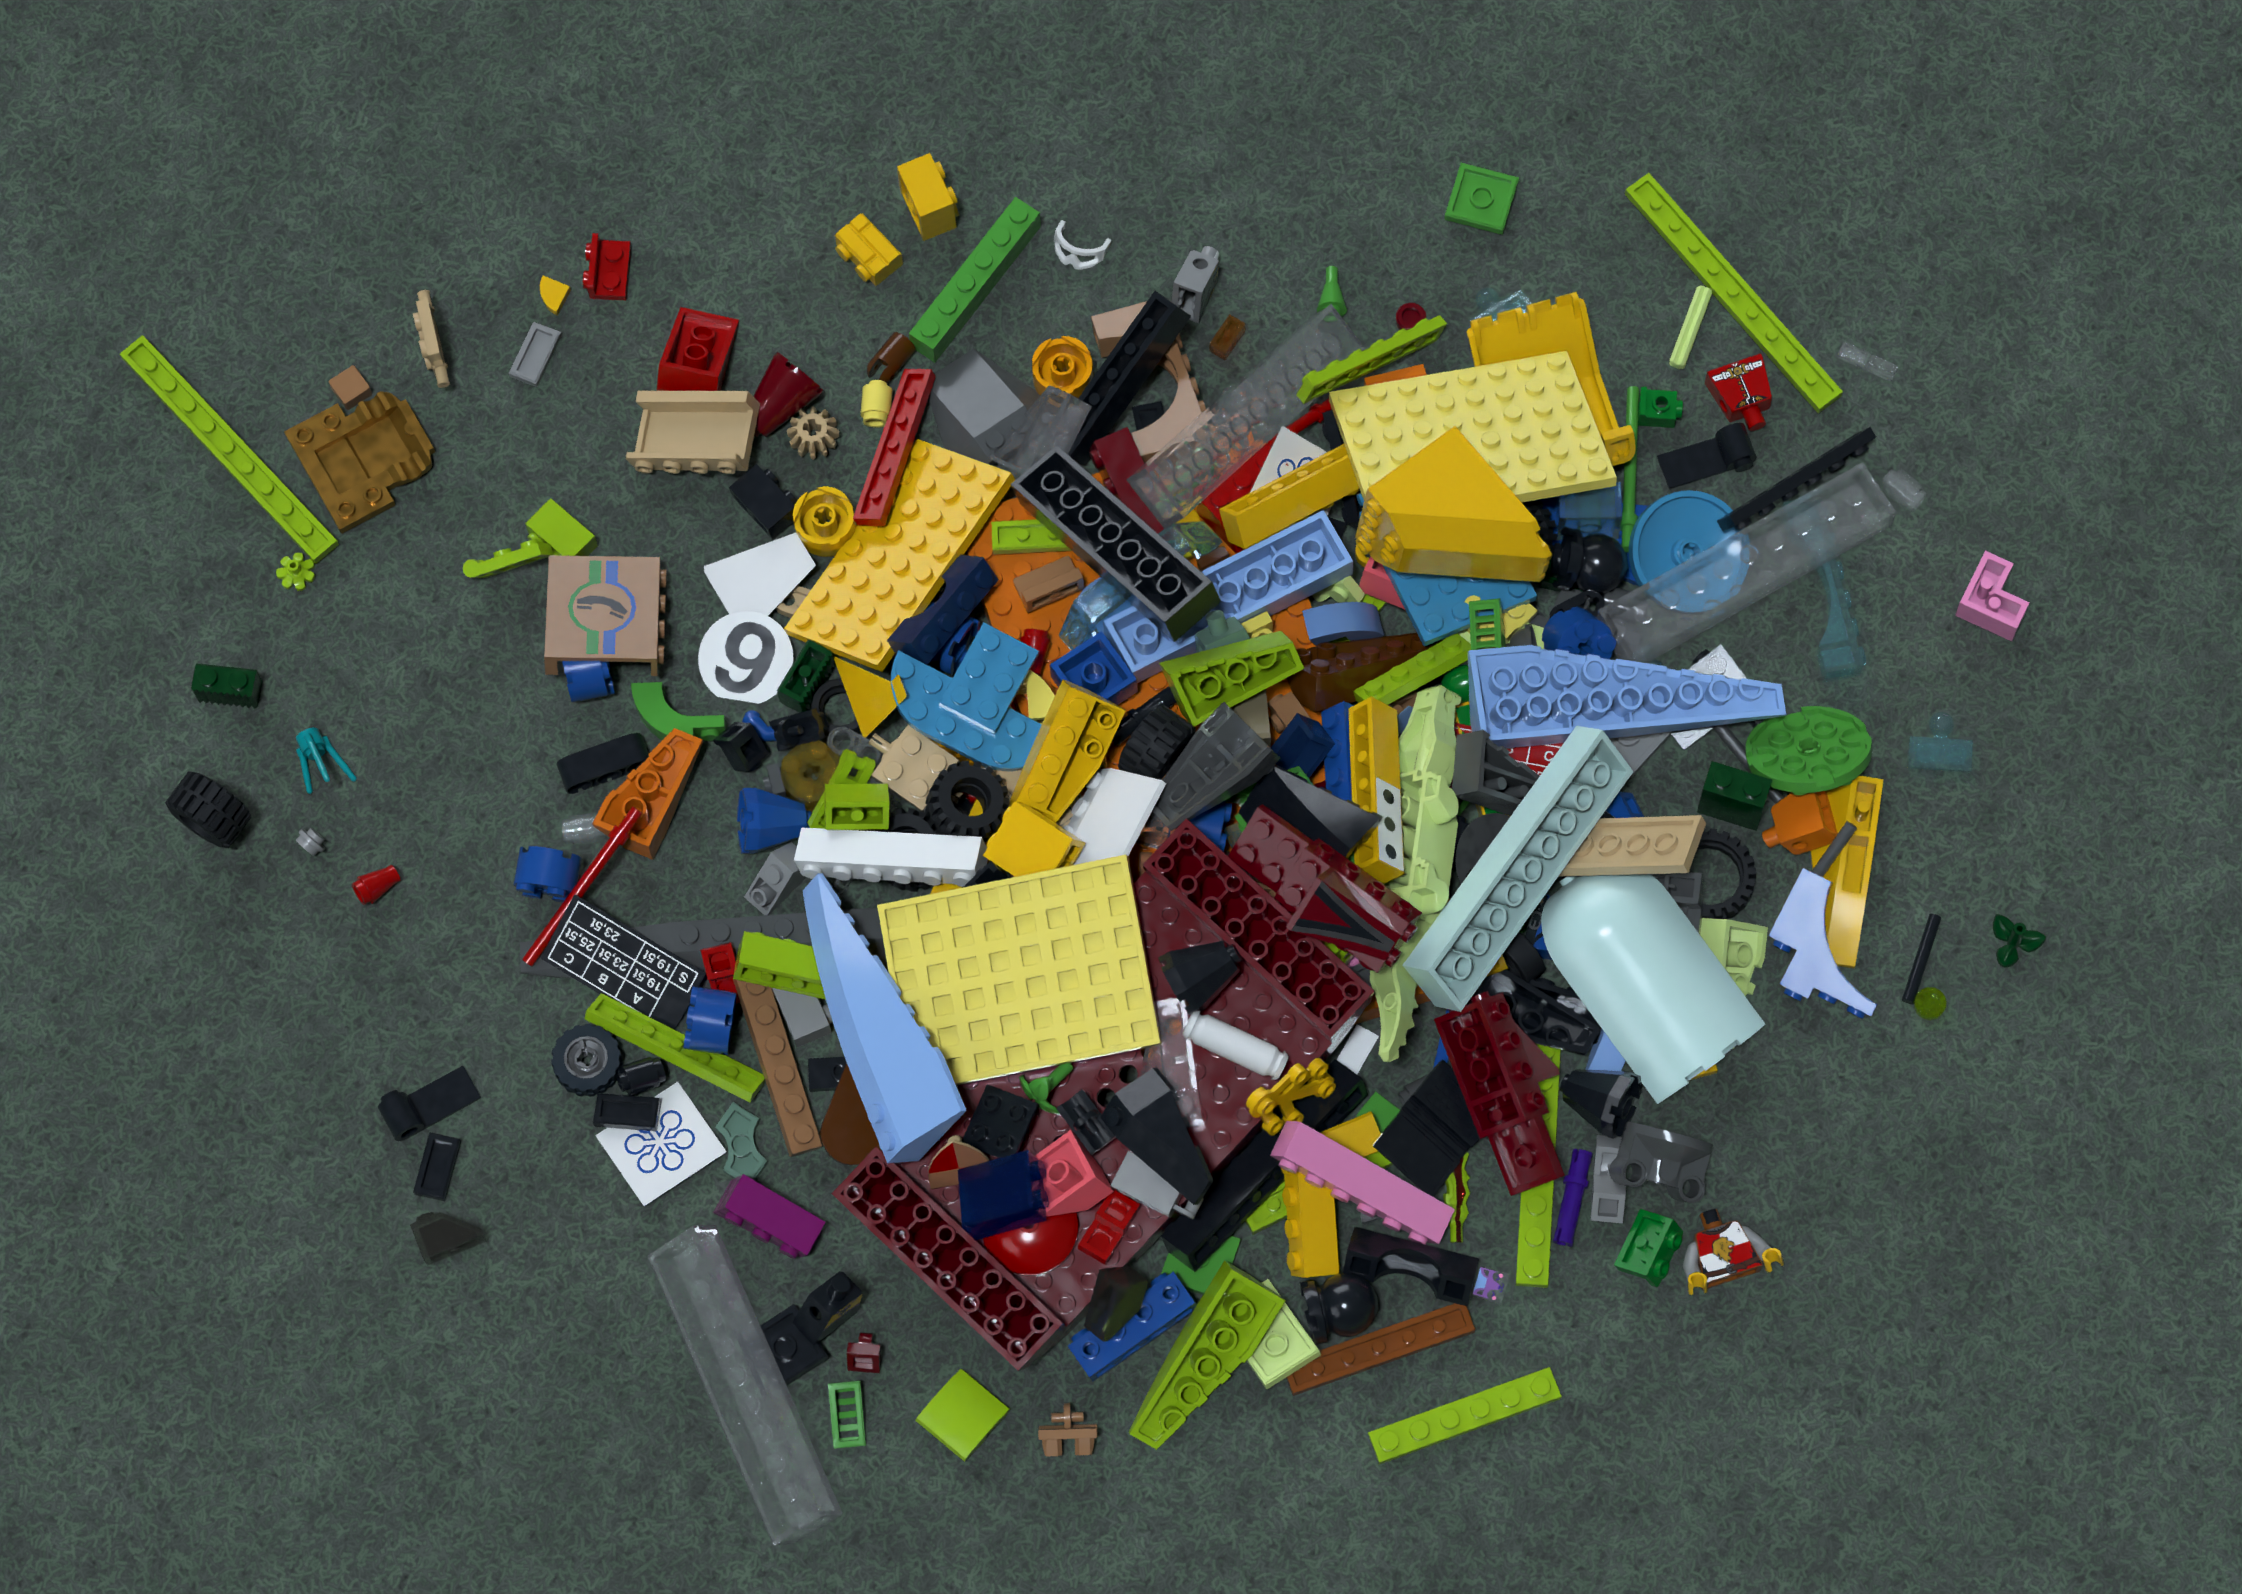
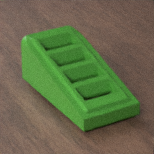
[1469,598,1506,650]
[828,1380,866,1449]

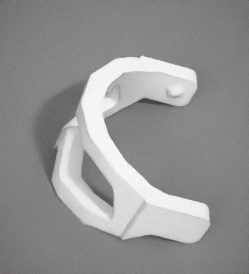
[1054,220,1112,270]

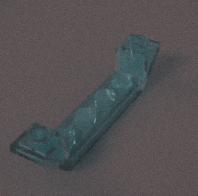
[1058,521,1223,650]

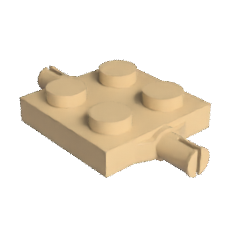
[413,290,450,388]
[868,725,963,812]

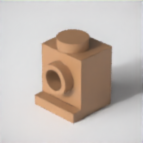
[1267,691,1311,733]

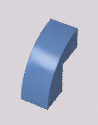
[1302,602,1384,646]

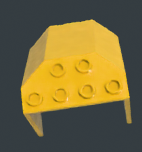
[1355,426,1552,582]

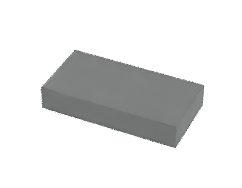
[509,322,562,387]

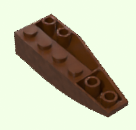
[1286,633,1447,712]

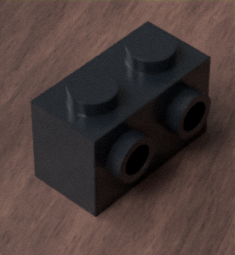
[729,464,797,540]

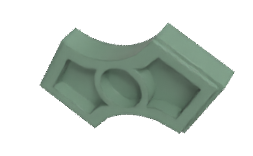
[715,1102,768,1181]

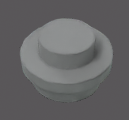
[296,828,325,856]

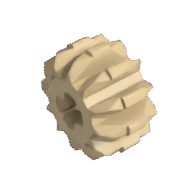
[787,406,840,460]

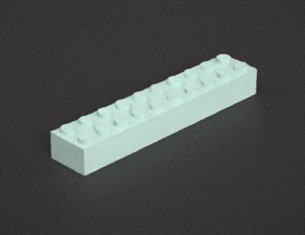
[1402,726,1634,1012]

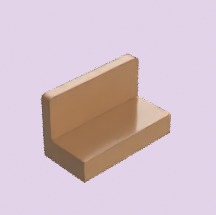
[1013,556,1084,613]

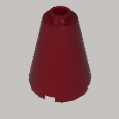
[753,352,824,438]

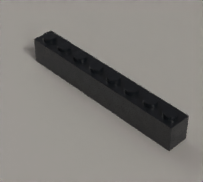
[1161,1059,1368,1272]

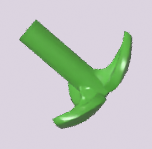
[1019,1063,1074,1115]

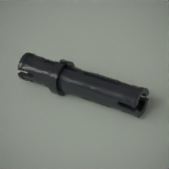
[1112,686,1177,747]

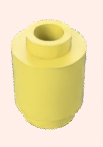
[860,380,893,428]

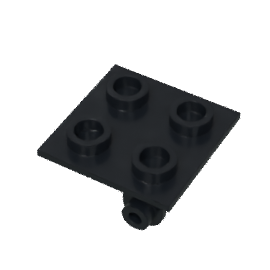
[962,1084,1039,1165]

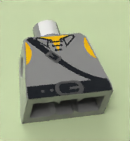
[1172,246,1219,323]

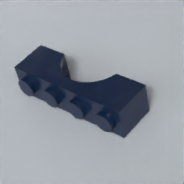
[887,555,999,665]

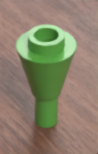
[1317,266,1347,320]

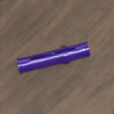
[1553,1149,1593,1247]

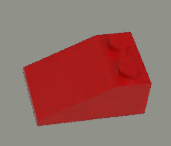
[657,307,739,391]

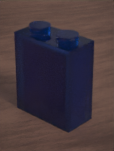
[958,1150,1049,1240]

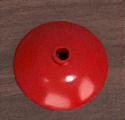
[981,1178,1079,1275]

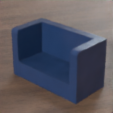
[1271,713,1335,778]

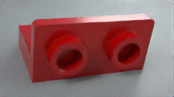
[583,233,631,301]

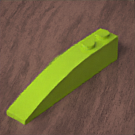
[1128,1260,1285,1450]

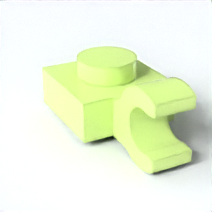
[1312,576,1365,603]

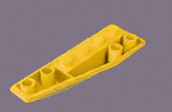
[1008,679,1126,823]
[1810,776,1884,969]

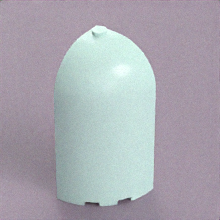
[1541,874,1765,1104]

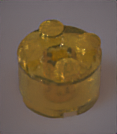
[781,741,840,812]

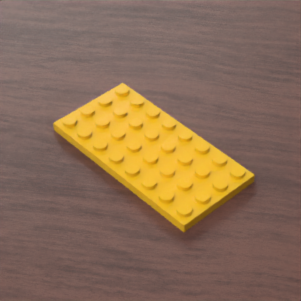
[784,439,1015,672]

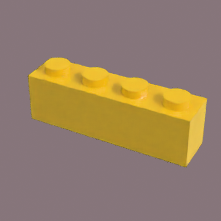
[1281,1168,1339,1278]

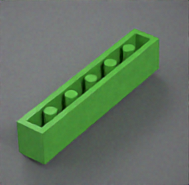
[909,197,1041,363]

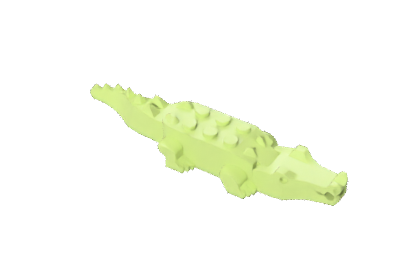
[1370,685,1461,1062]

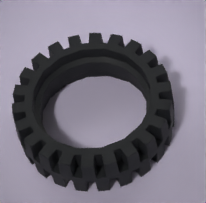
[1697,828,1756,919]

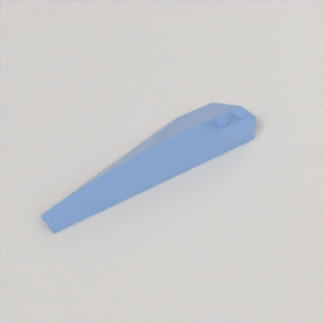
[1468,645,1786,748]
[803,873,966,1164]

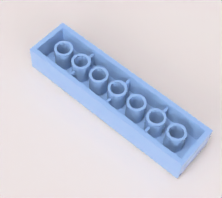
[1103,510,1353,683]

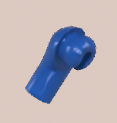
[742,710,777,742]

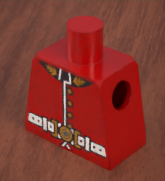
[1705,353,1772,431]

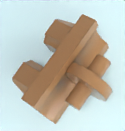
[1038,1403,1098,1456]

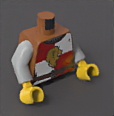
[1683,1209,1784,1295]

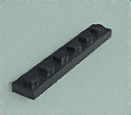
[1717,427,1876,531]

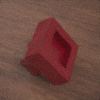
[847,1333,881,1373]

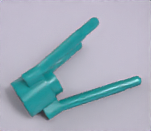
[296,727,357,794]

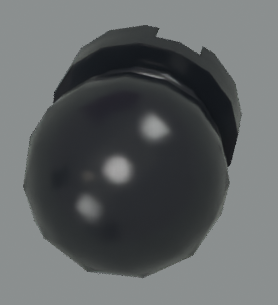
[1550,527,1628,594]
[1300,1273,1378,1345]

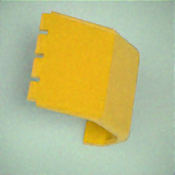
[1467,292,1636,466]

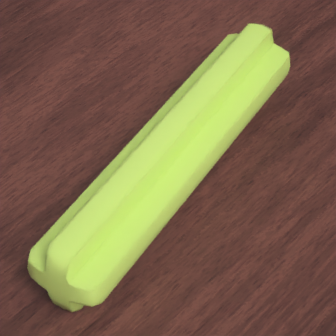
[1669,285,1712,369]

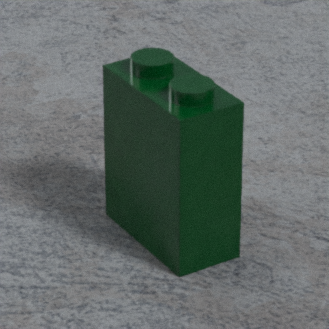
[1697,761,1772,831]

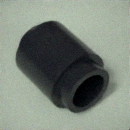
[616,1057,666,1096]

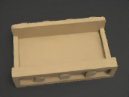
[626,391,760,474]

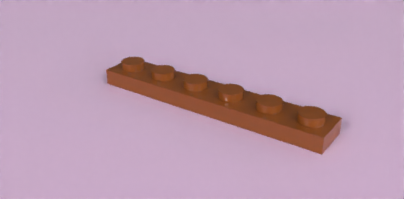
[1286,1303,1475,1396]

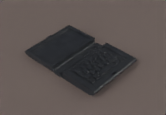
[1373,1059,1489,1197]

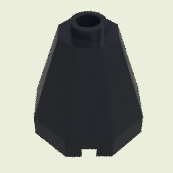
[1158,941,1242,1015]
[1560,1069,1642,1139]

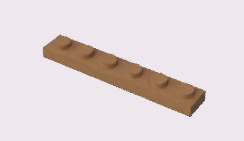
[733,979,822,1157]

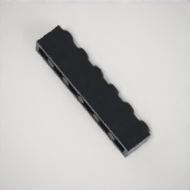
[1048,291,1191,465]

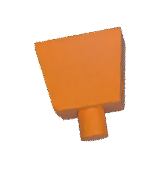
[1762,791,1838,855]

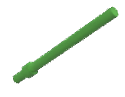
[1619,386,1639,552]

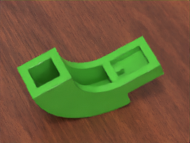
[631,682,727,741]

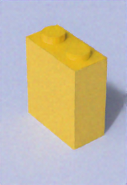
[983,801,1086,877]

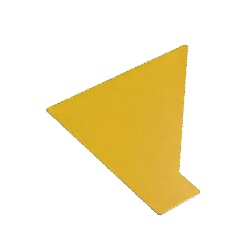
[833,656,907,739]

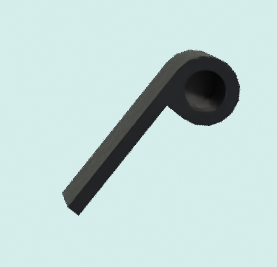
[1657,423,1757,489]
[378,1066,481,1141]

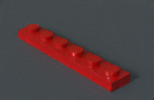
[853,369,936,526]

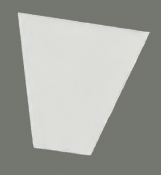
[704,532,816,616]

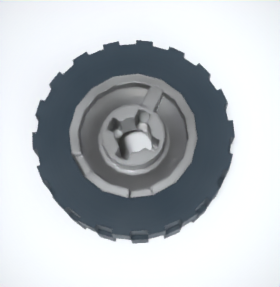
[551,1024,623,1097]

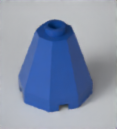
[737,788,811,854]

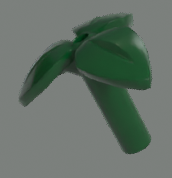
[1993,914,2046,967]

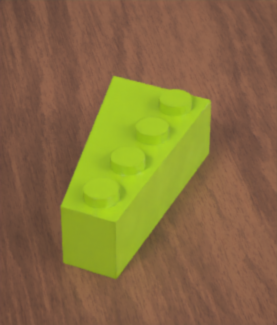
[1159,631,1304,727]

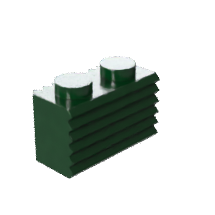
[776,640,835,713]
[191,663,262,709]

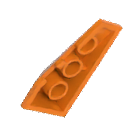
[592,728,703,860]

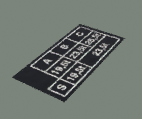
[541,895,706,1030]

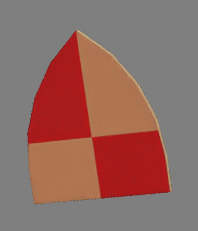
[928,1136,995,1189]

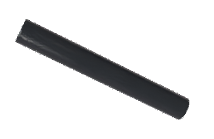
[1902,914,1941,1005]

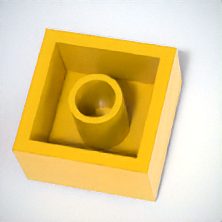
[897,153,959,241]

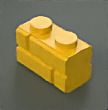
[835,213,903,286]

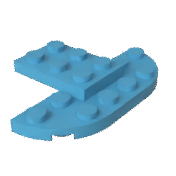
[891,622,1042,772]

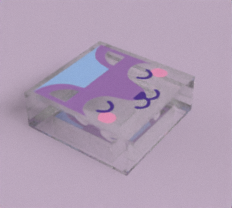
[1470,1265,1510,1307]

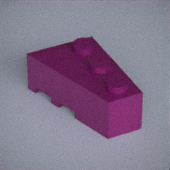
[713,1174,825,1259]

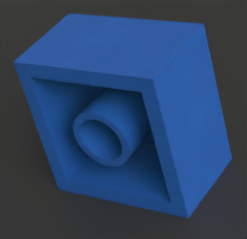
[1050,631,1138,705]

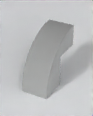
[1591,1135,1627,1224]

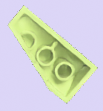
[1700,918,1768,1049]

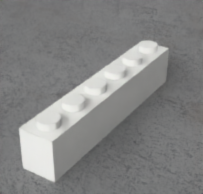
[794,828,988,887]

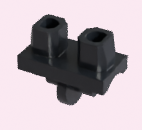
[769,708,829,751]
[1056,1089,1116,1156]

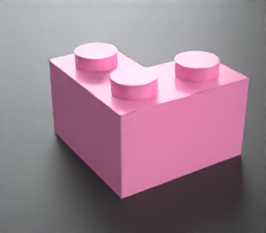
[1955,551,2030,641]

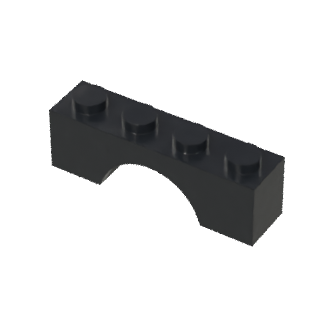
[1342,1227,1479,1306]

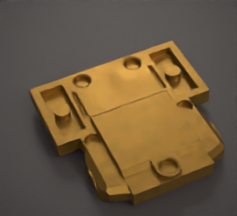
[284,391,435,534]

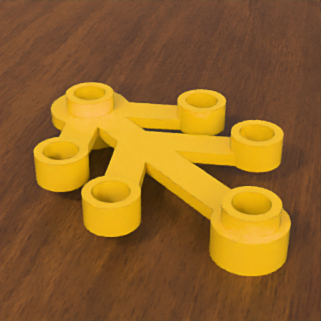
[1246,1058,1336,1136]

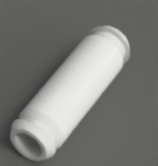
[1182,1011,1289,1080]

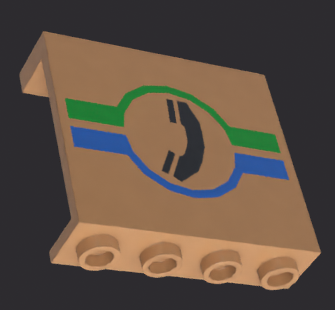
[544,555,666,676]

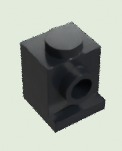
[713,722,769,772]

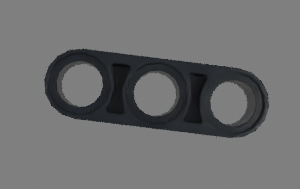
[556,733,649,794]

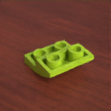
[916,1369,1010,1462]

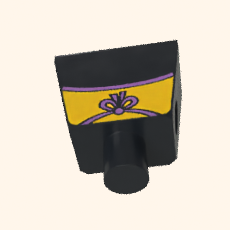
[793,1271,863,1345]

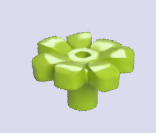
[276,553,315,591]

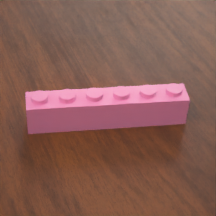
[1270,1121,1455,1245]

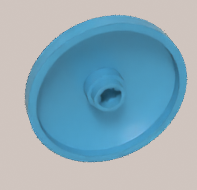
[1629,490,1750,615]

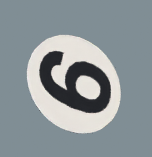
[698,611,793,704]

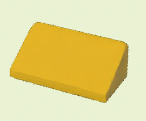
[1319,1111,1381,1157]

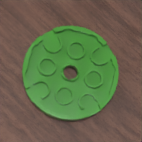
[1745,706,1872,795]

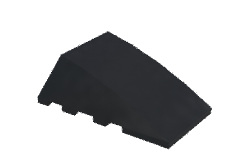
[1238,764,1383,859]

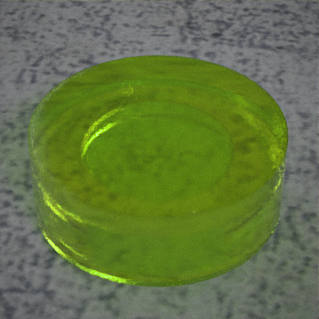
[1914,987,1946,1020]

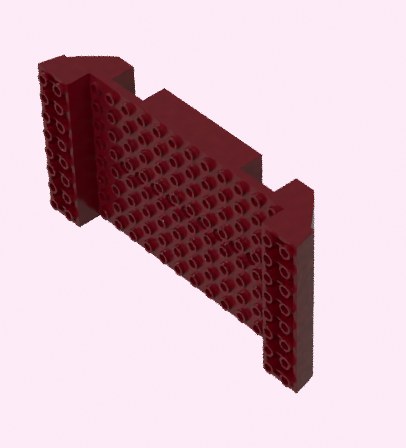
[831,818,1375,1371]

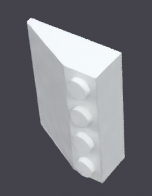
[1063,768,1167,865]

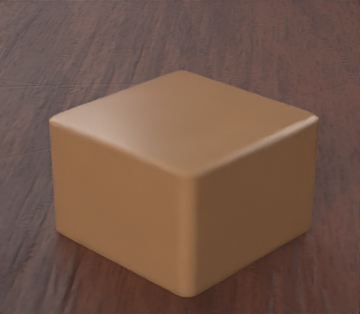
[329,365,372,410]

